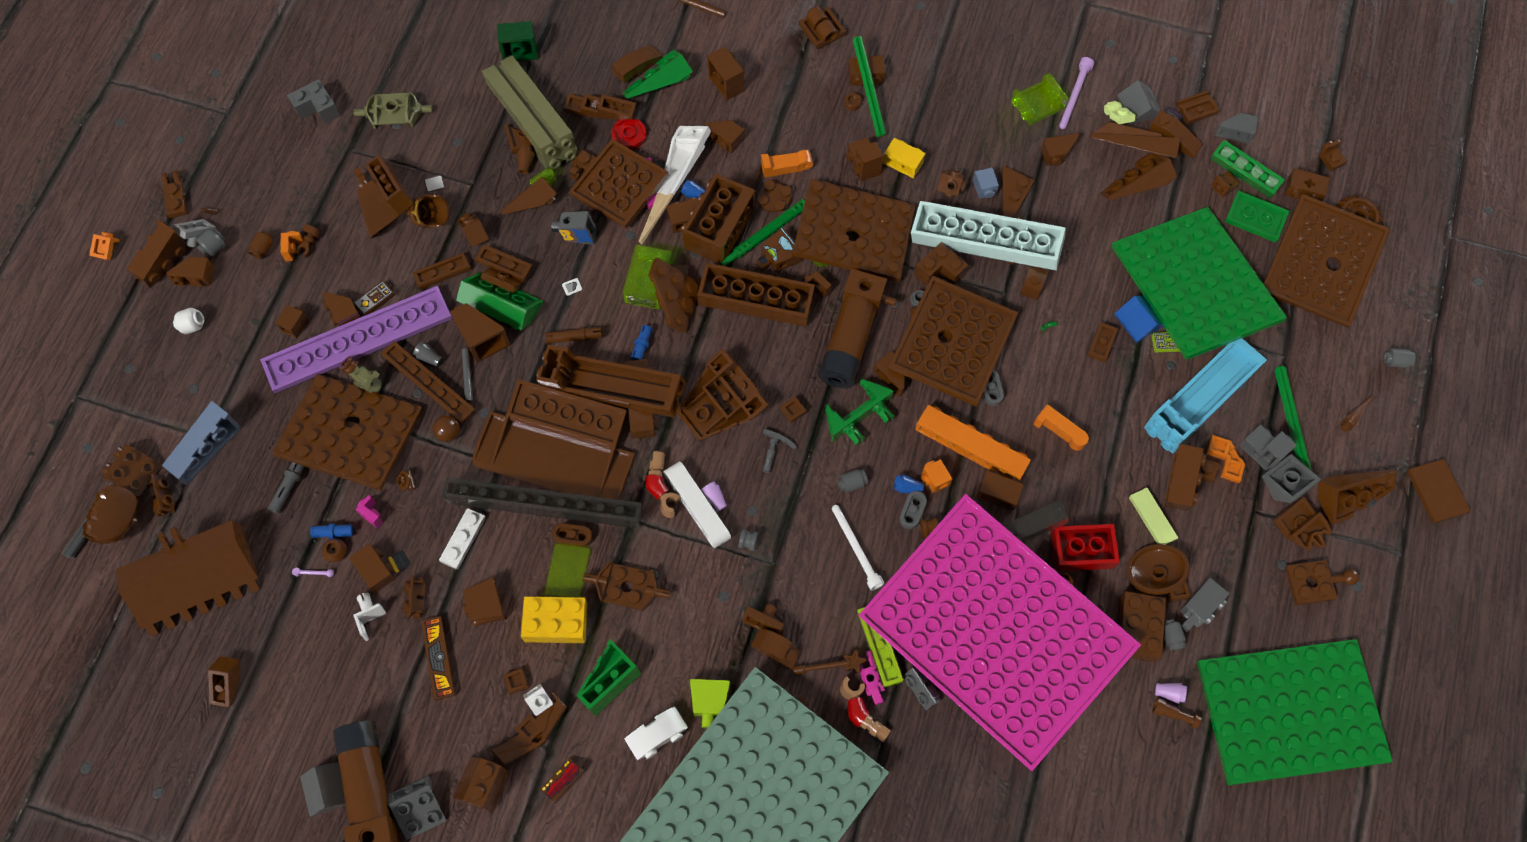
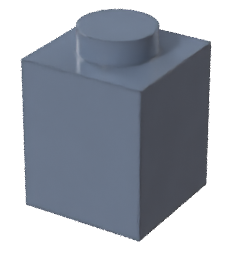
[973,168,999,199]

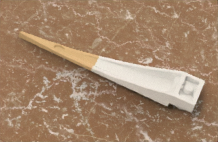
[639,126,711,245]

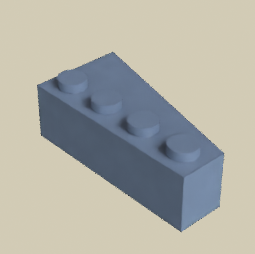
[162,401,241,485]

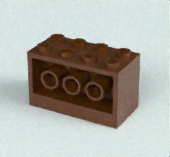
[681,173,755,264]

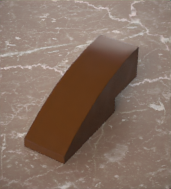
[612,45,663,83]

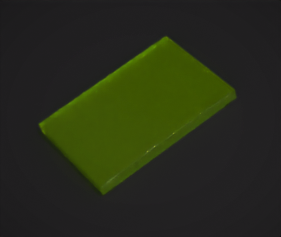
[545,544,590,598]

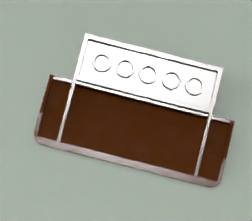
[473,379,636,506]

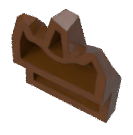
[1273,497,1332,551]

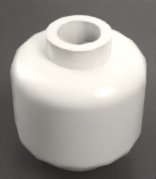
[173,307,204,334]

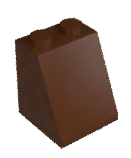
[450,303,511,363]
[453,757,509,813]

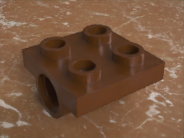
[799,6,846,49]

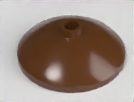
[1127,544,1190,595]

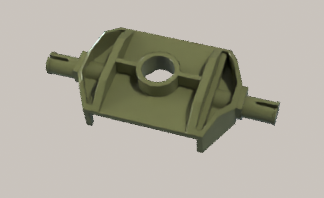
[354,93,433,129]

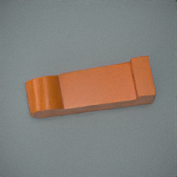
[761,150,813,178]
[1033,404,1089,451]

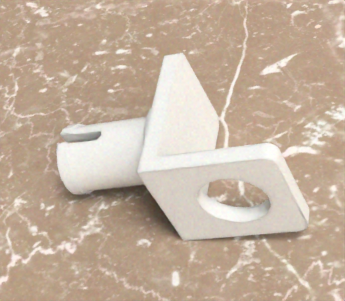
[354,593,386,641]

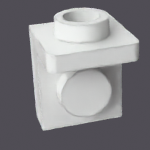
[523,684,553,716]

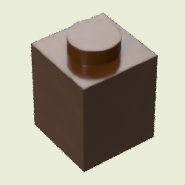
[275,305,308,338]

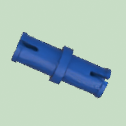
[630,325,653,361]
[310,523,354,539]

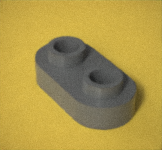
[983,369,1004,406]
[899,491,927,529]

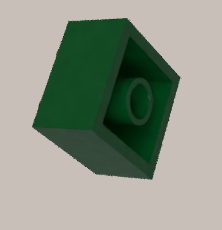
[497,21,538,61]

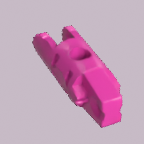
[859,650,885,705]

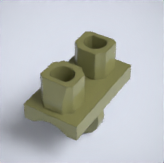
[348,366,381,393]

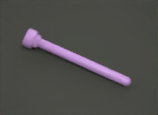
[1059,57,1094,129]

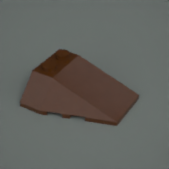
[677,348,769,441]

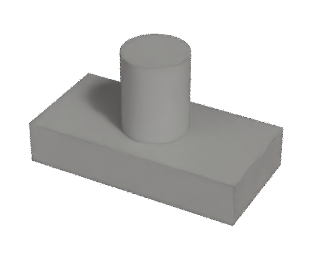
[173,219,216,247]

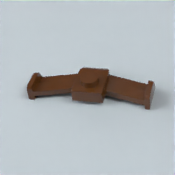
[490,692,567,766]

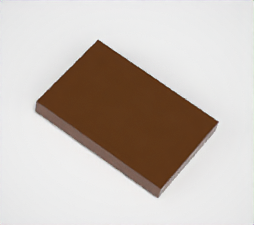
[1407,459,1471,524]

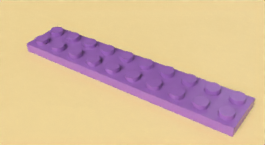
[260,286,452,393]

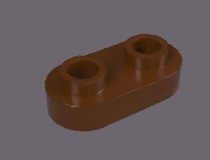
[552,523,592,547]

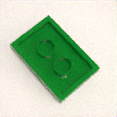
[1224,190,1289,243]

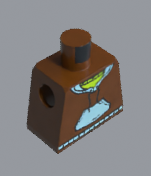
[757,227,803,272]

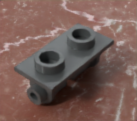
[903,667,941,711]

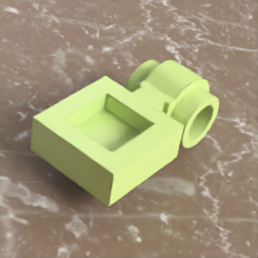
[1104,101,1135,124]

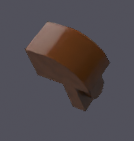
[751,629,801,669]

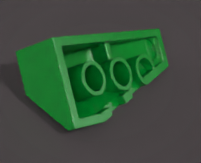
[622,49,693,99]

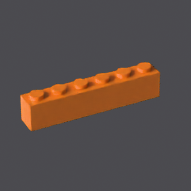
[915,405,1031,481]

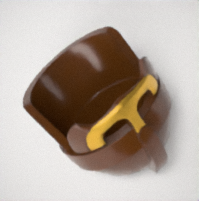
[406,194,449,228]

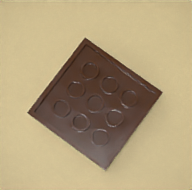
[569,139,669,229]

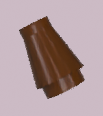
[517,146,535,174]

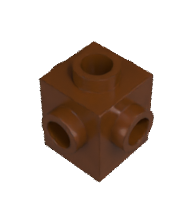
[937,169,966,197]

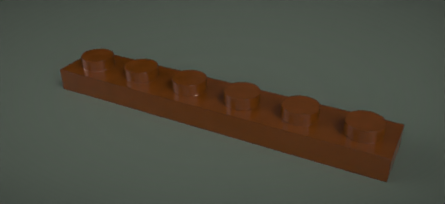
[381,341,476,425]

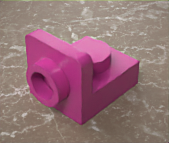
[355,495,383,529]

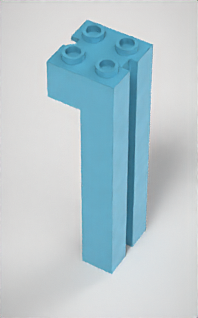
[1144,338,1267,454]

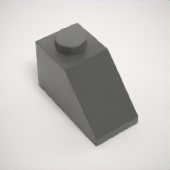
[1214,113,1258,144]

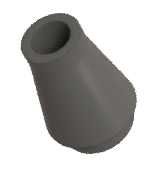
[413,342,443,367]

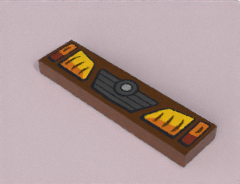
[421,616,456,701]

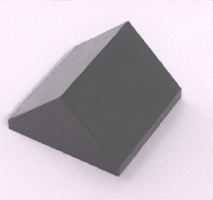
[1117,80,1161,124]
[1262,454,1321,503]
[300,762,346,818]

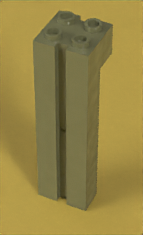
[482,55,578,172]

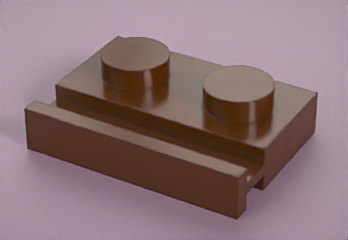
[1175,90,1220,125]

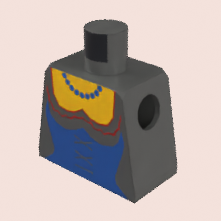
[551,211,598,245]

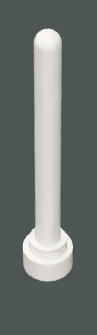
[832,505,884,591]

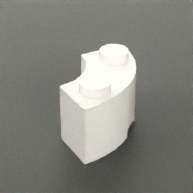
[625,707,688,760]

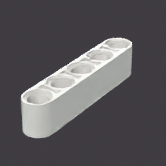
[663,461,731,549]

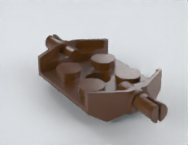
[583,561,671,611]

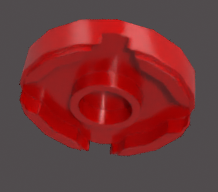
[611,118,647,150]

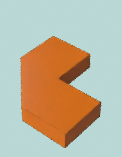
[1206,435,1245,483]

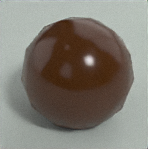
[433,415,460,442]

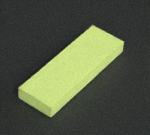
[1129,488,1178,545]

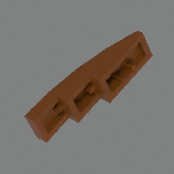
[564,94,636,119]

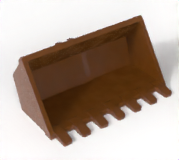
[116,520,259,637]

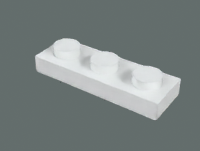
[439,508,486,570]

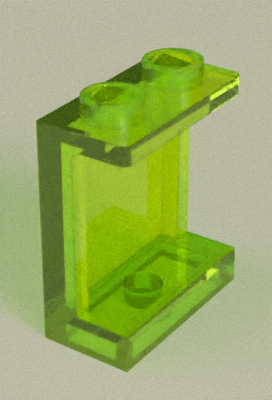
[1011,73,1068,125]

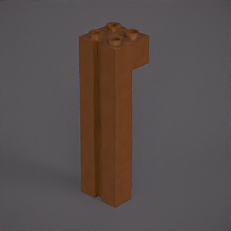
[536,345,686,418]

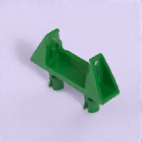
[826,379,895,446]

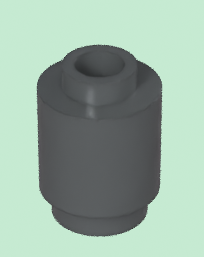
[1383,348,1416,368]
[837,469,868,493]
[1163,619,1186,651]

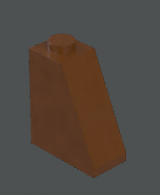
[357,180,400,239]

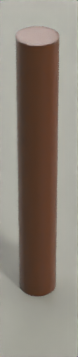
[678,0,726,18]

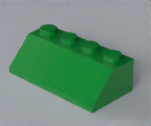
[456,272,543,330]

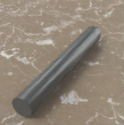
[462,348,473,403]

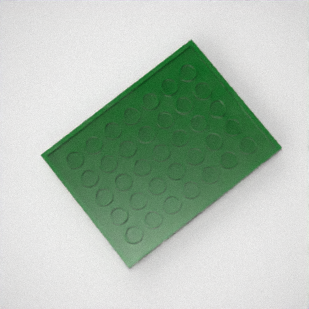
[1111,207,1287,360]
[1197,639,1393,786]

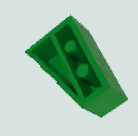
[576,639,641,717]

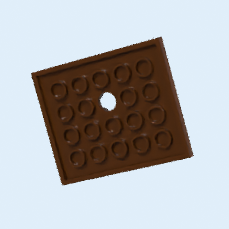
[792,179,915,282]
[1263,194,1390,328]
[889,276,1018,407]
[272,374,423,491]

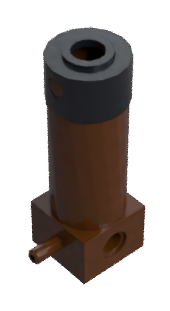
[817,269,897,389]
[333,721,400,842]

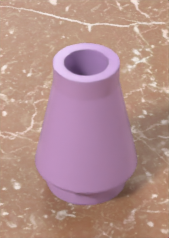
[701,481,727,512]
[1155,683,1187,704]

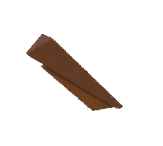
[1090,121,1180,158]

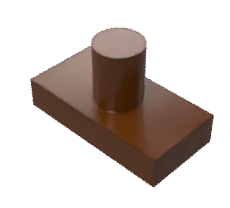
[742,604,784,635]

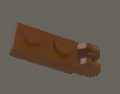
[161,170,187,219]

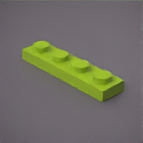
[857,607,903,688]

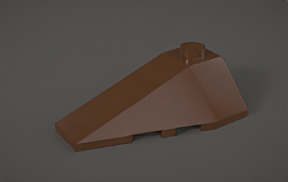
[1101,152,1177,200]
[1317,470,1397,524]

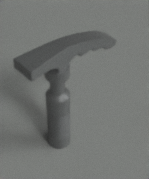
[763,429,796,473]

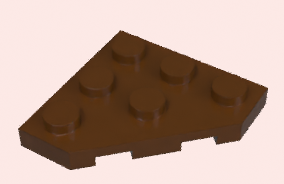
[648,257,700,333]

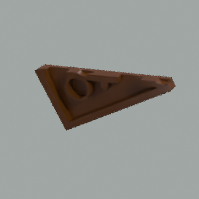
[1001,166,1035,218]

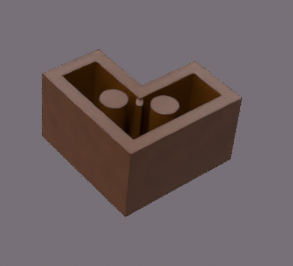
[846,137,883,182]
[914,242,968,286]

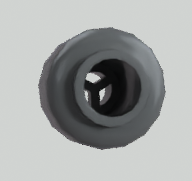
[197,229,226,256]

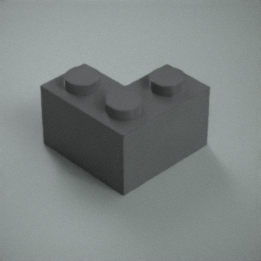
[287,79,340,124]
[1239,425,1297,472]

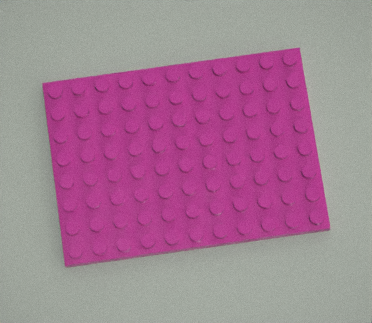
[858,494,1141,771]

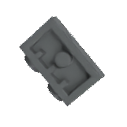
[388,775,446,840]

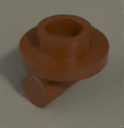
[397,470,416,491]

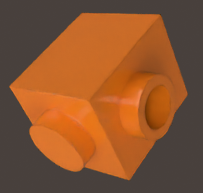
[921,459,952,494]

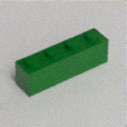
[1210,140,1285,199]

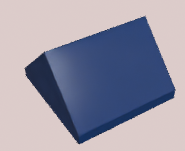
[1114,296,1164,343]

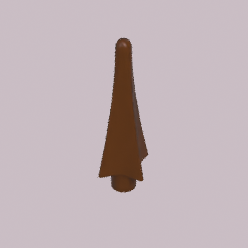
[1340,395,1373,432]

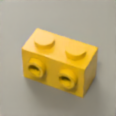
[882,138,925,179]

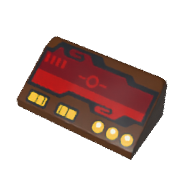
[540,758,585,804]

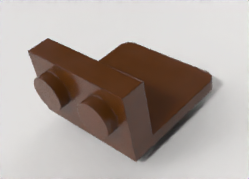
[101,444,161,496]

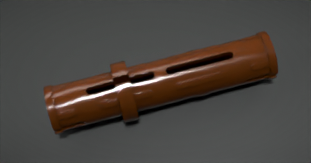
[545,326,603,344]

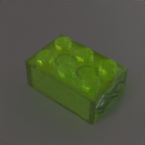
[622,244,673,310]

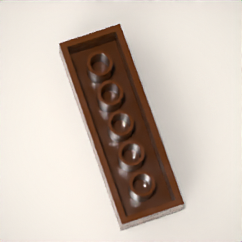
[697,263,815,327]

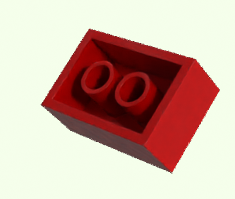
[1050,524,1120,572]

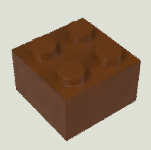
[707,46,745,101]

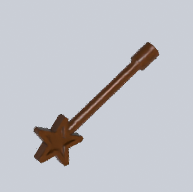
[793,650,867,675]

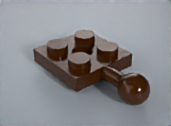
[1285,560,1359,606]

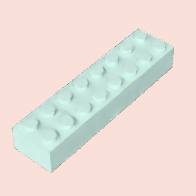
[911,201,1066,271]

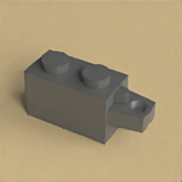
[1180,578,1229,632]

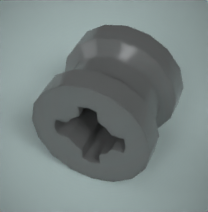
[738,529,758,552]

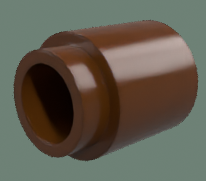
[248,231,274,259]

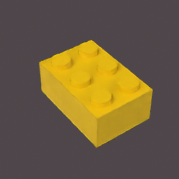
[521,597,588,643]

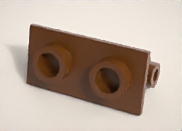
[147,474,175,516]
[402,575,426,619]

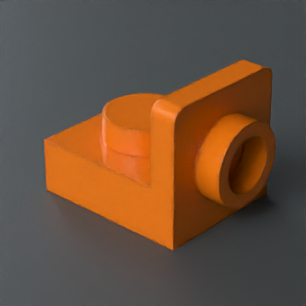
[280,231,304,261]
[89,232,120,260]

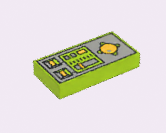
[1152,332,1180,352]

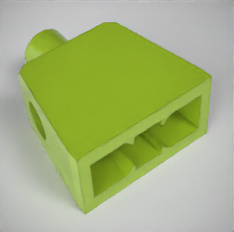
[690,679,730,728]

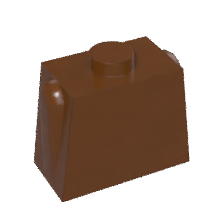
[462,578,506,626]

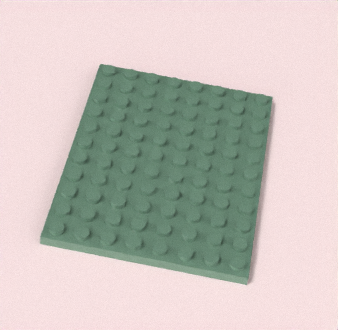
[620,667,889,842]

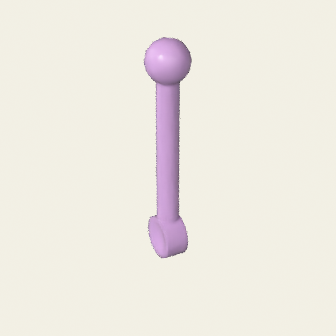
[292,568,334,577]

